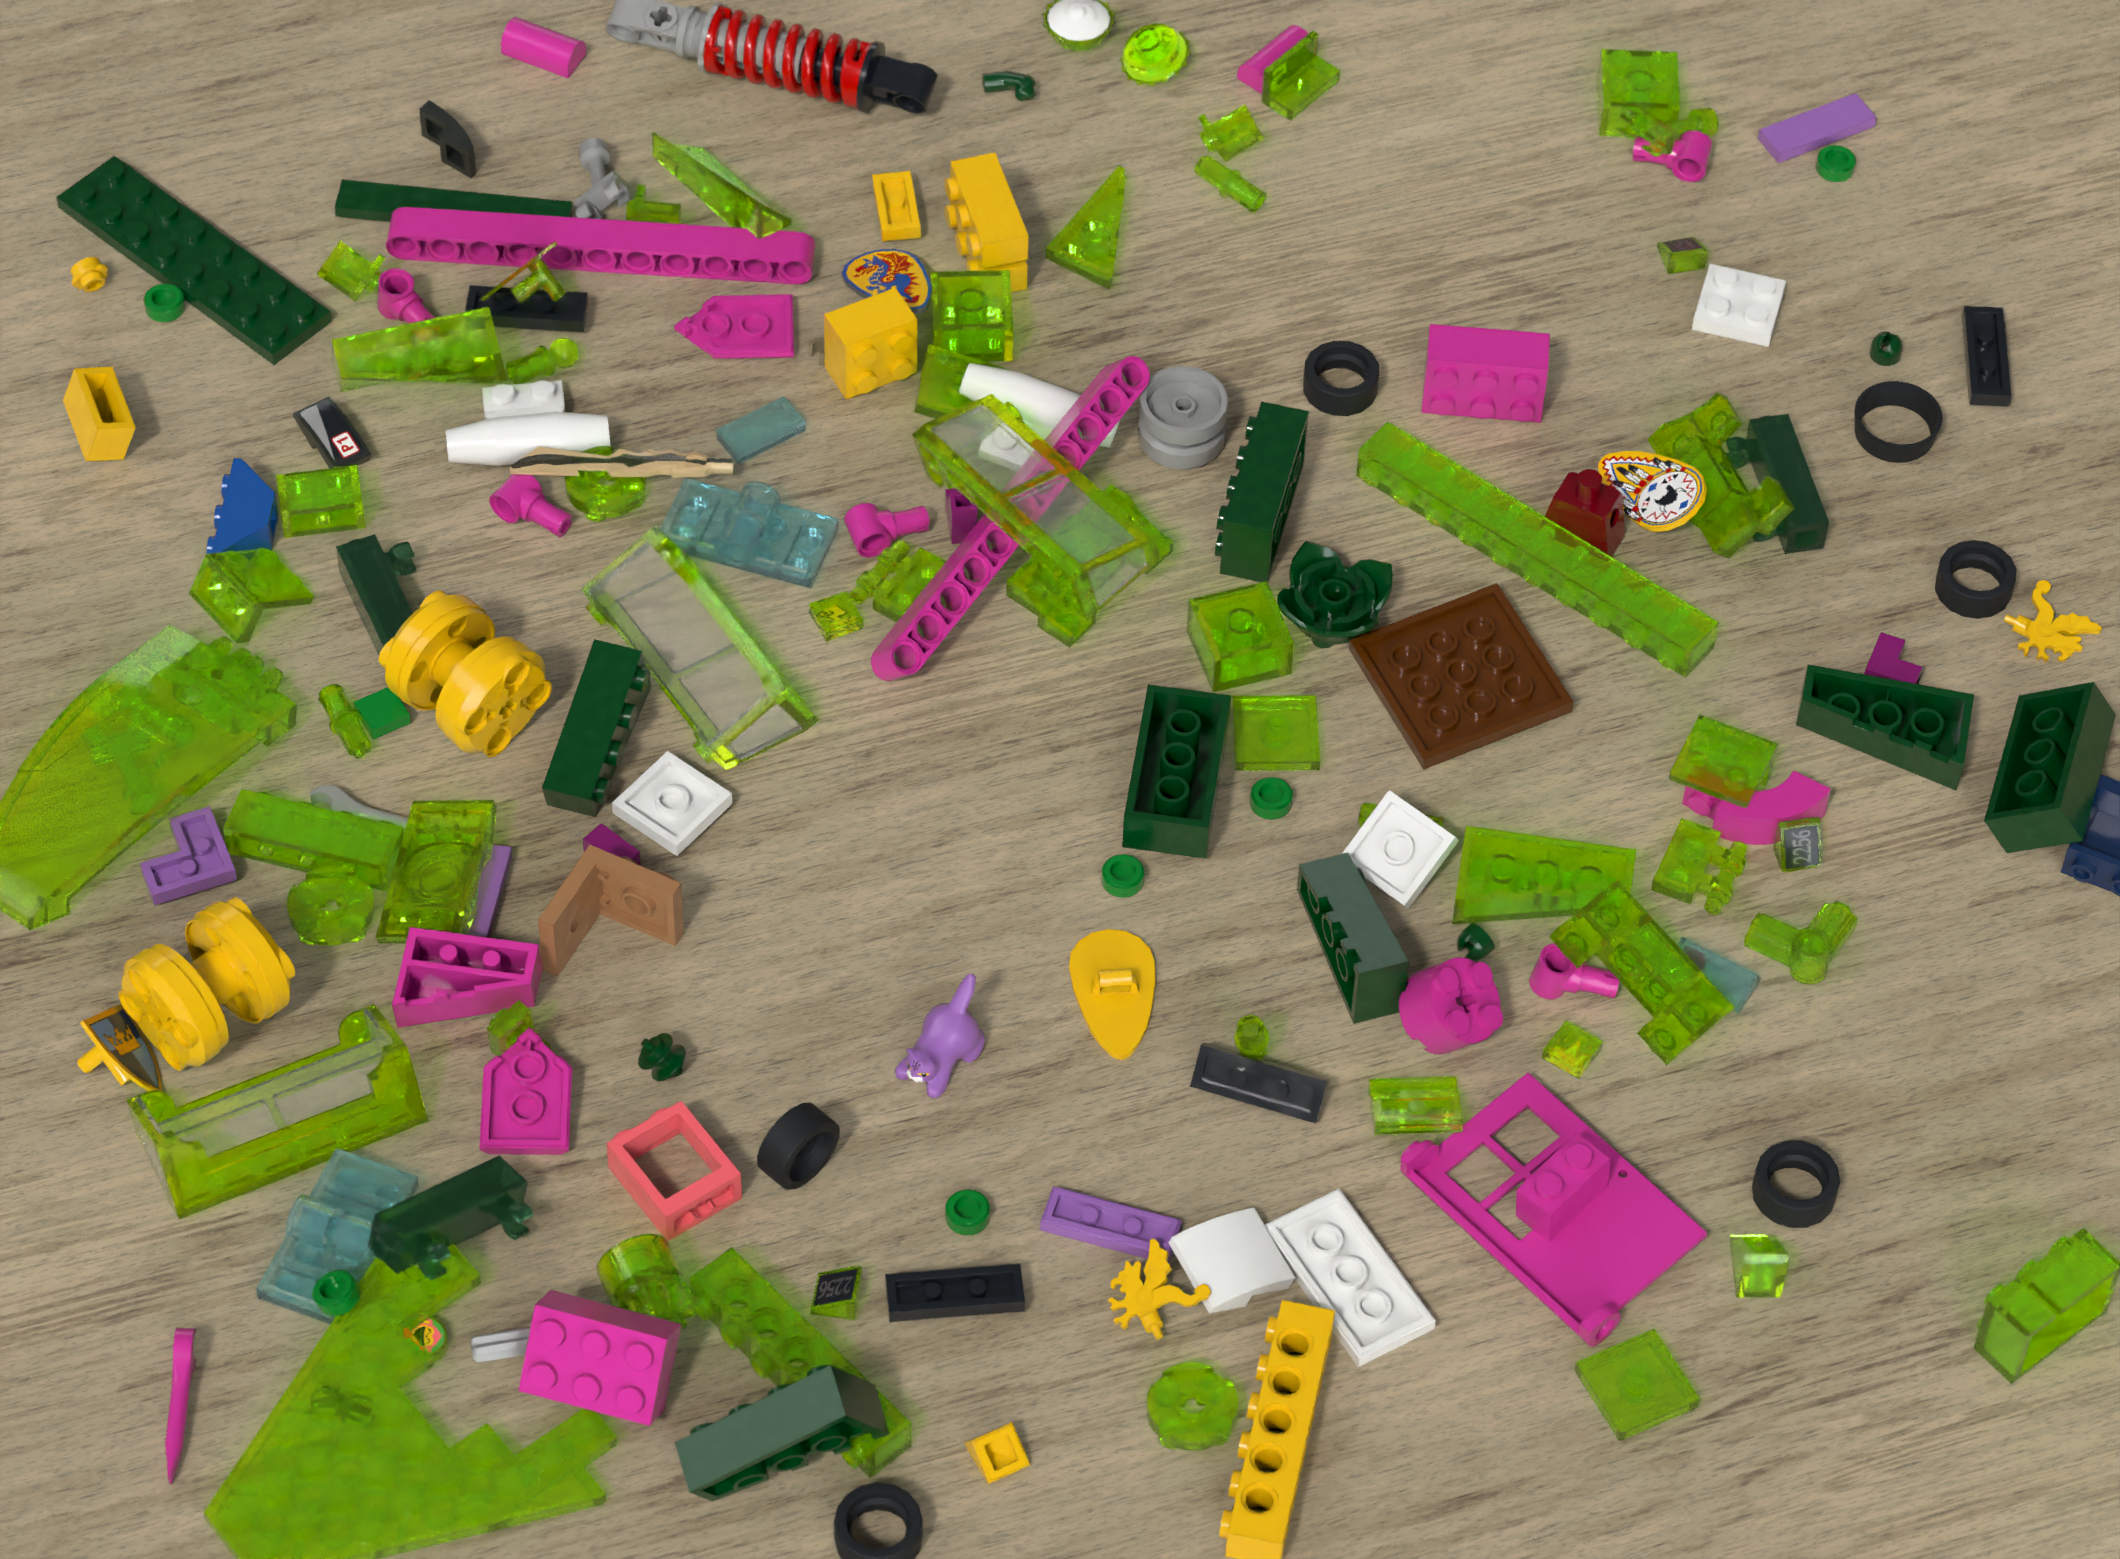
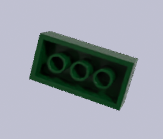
[1215,401,1309,584]
[1984,682,2116,853]
[1122,684,1231,859]

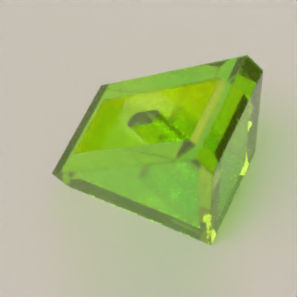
[1730,1235,1789,1298]

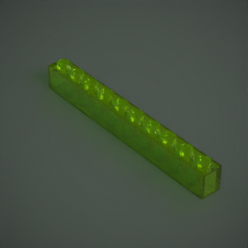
[1356,421,1719,678]

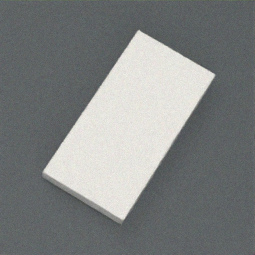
[1265,1189,1436,1367]

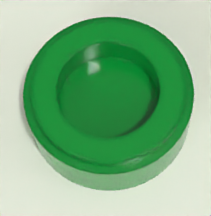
[1816,145,1856,182]
[144,284,185,322]
[1250,777,1293,820]
[1101,854,1145,898]
[945,1189,990,1236]
[312,1270,361,1316]

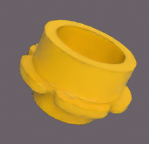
[70,257,108,292]

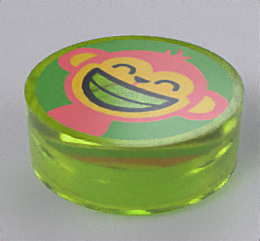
[401,1317,448,1364]

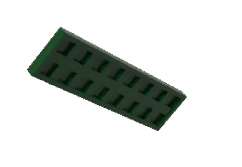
[56,156,332,365]

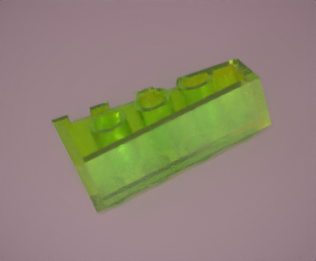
[331,307,508,392]

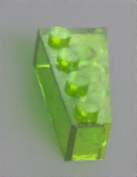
[1452,826,1637,925]

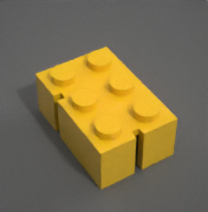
[944,152,1029,298]

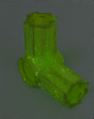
[1744,900,1857,985]

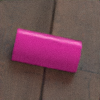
[501,17,586,78]
[1237,25,1315,95]

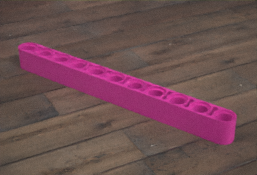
[386,207,816,284]
[871,356,1150,682]

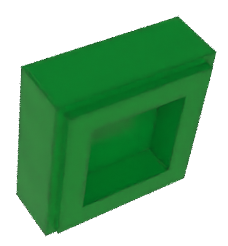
[353,687,411,739]

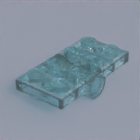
[657,478,839,588]
[256,1148,419,1328]

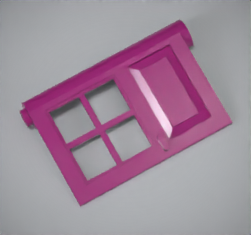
[1400,1073,1707,1347]

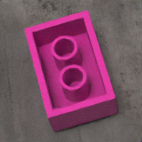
[1421,324,1550,423]
[518,1290,681,1426]

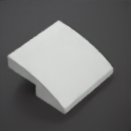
[1168,1208,1295,1314]

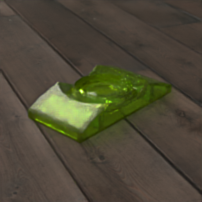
[375,800,496,944]

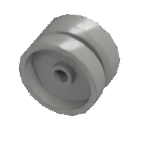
[1138,366,1228,470]

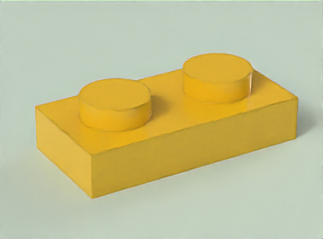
[872,171,921,241]

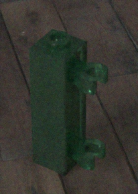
[1723,414,1829,554]
[336,534,416,656]
[368,1155,533,1280]

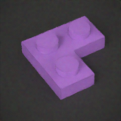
[140,806,237,905]

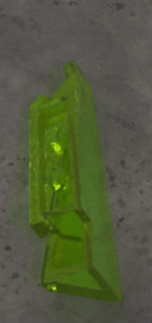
[652,132,791,239]

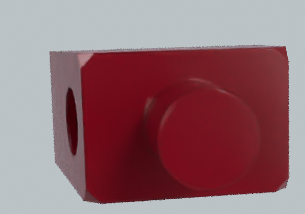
[1538,469,1625,564]

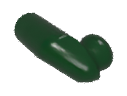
[982,71,1036,101]

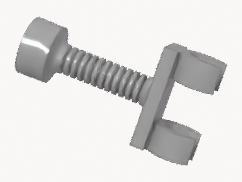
[574,138,632,219]

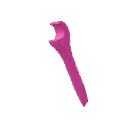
[165,1328,196,1484]

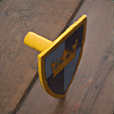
[77,1003,162,1097]

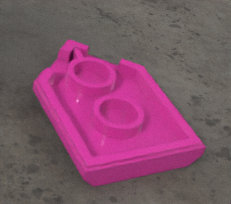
[674,294,794,359]
[479,1027,572,1155]

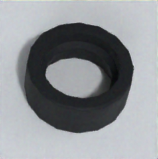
[1303,341,1379,416]
[1935,540,2016,619]
[757,1102,840,1190]
[1752,1140,1840,1228]
[834,1482,923,1559]

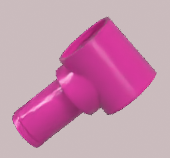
[1633,131,1712,182]
[377,268,444,343]
[489,474,572,538]
[844,503,930,558]
[1529,943,1620,999]

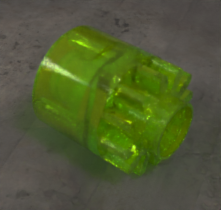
[596,1234,696,1332]

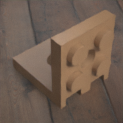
[538,845,684,977]

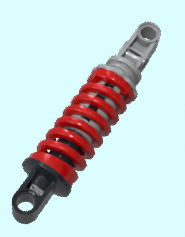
[605,0,938,114]

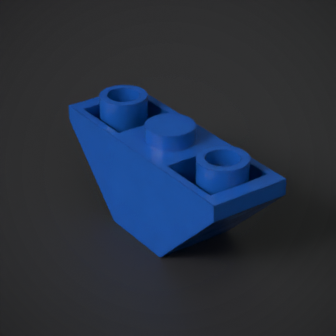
[207,458,279,578]

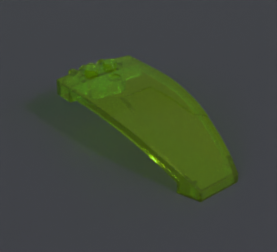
[0,625,297,930]

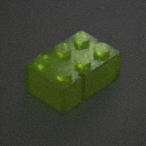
[1973,1228,2120,1384]

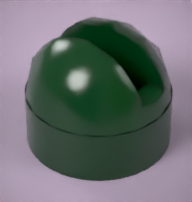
[1869,331,1903,366]
[1457,923,1495,961]

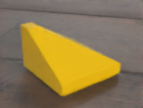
[964,1422,1030,1484]

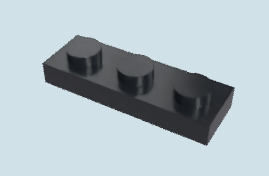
[465,285,588,332]
[1962,306,2011,407]
[1190,1042,1330,1124]
[885,1264,1025,1322]

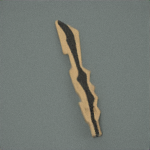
[510,446,733,478]

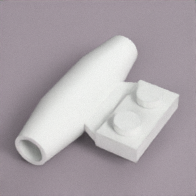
[959,363,1120,476]
[445,380,610,466]

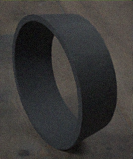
[1855,381,1943,463]

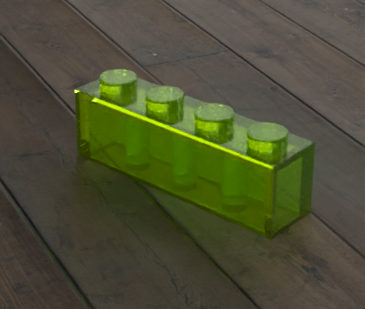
[223,789,406,892]

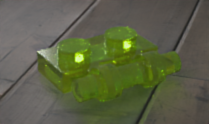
[849,540,946,623]
[1651,818,1748,915]

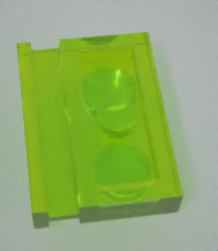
[1368,1076,1464,1135]

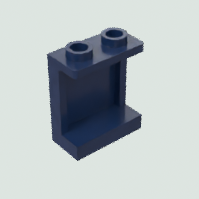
[2061,775,2120,896]

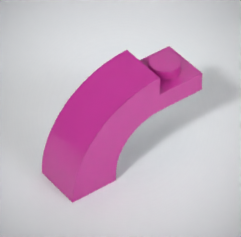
[1682,768,1831,845]

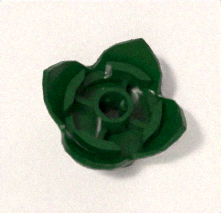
[1277,541,1393,648]

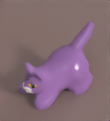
[894,974,985,1098]

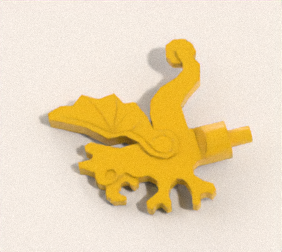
[2004,580,2102,663]
[1108,1238,1211,1340]

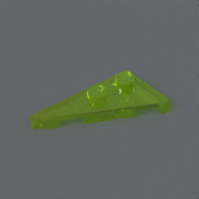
[1045,165,1127,289]

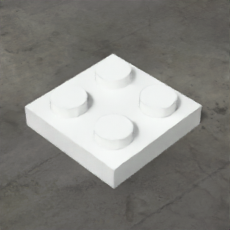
[1692,264,1786,347]
[612,751,732,856]
[1342,790,1459,909]

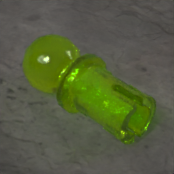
[506,338,580,385]

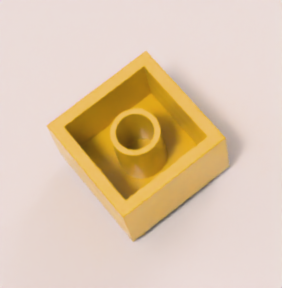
[824,287,917,399]

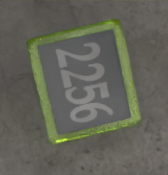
[1657,237,1708,274]
[1773,817,1822,872]
[810,1266,863,1321]

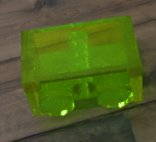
[276,465,366,538]

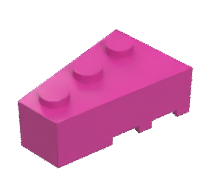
[392,927,543,1028]

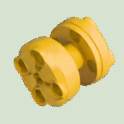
[378,590,552,757]
[118,897,295,1071]

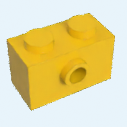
[63,367,136,461]

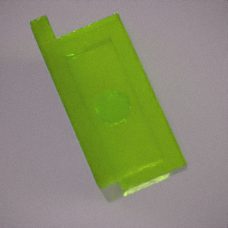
[1262,30,1340,121]

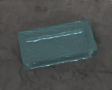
[716,396,806,464]

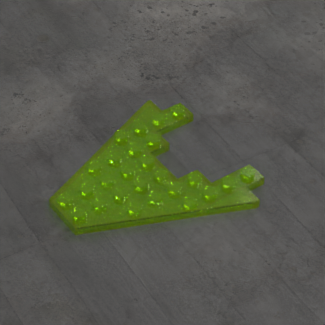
[203,1239,618,1559]

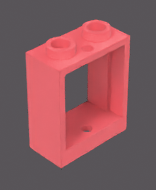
[607,1101,742,1242]

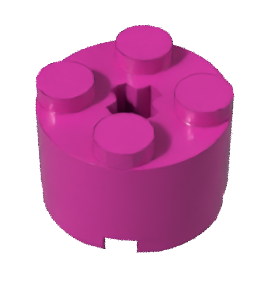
[1399,957,1503,1055]

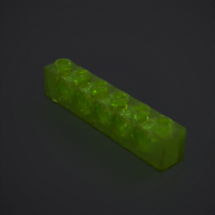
[690,1247,912,1479]

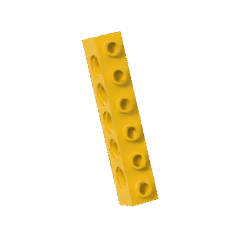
[1219,1300,1335,1559]

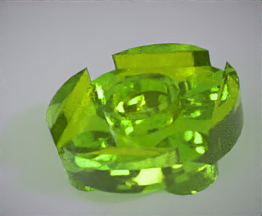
[565,446,647,522]
[287,866,375,946]
[1146,1362,1239,1451]

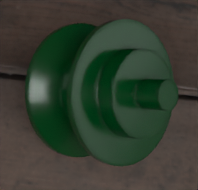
[638,1033,686,1082]

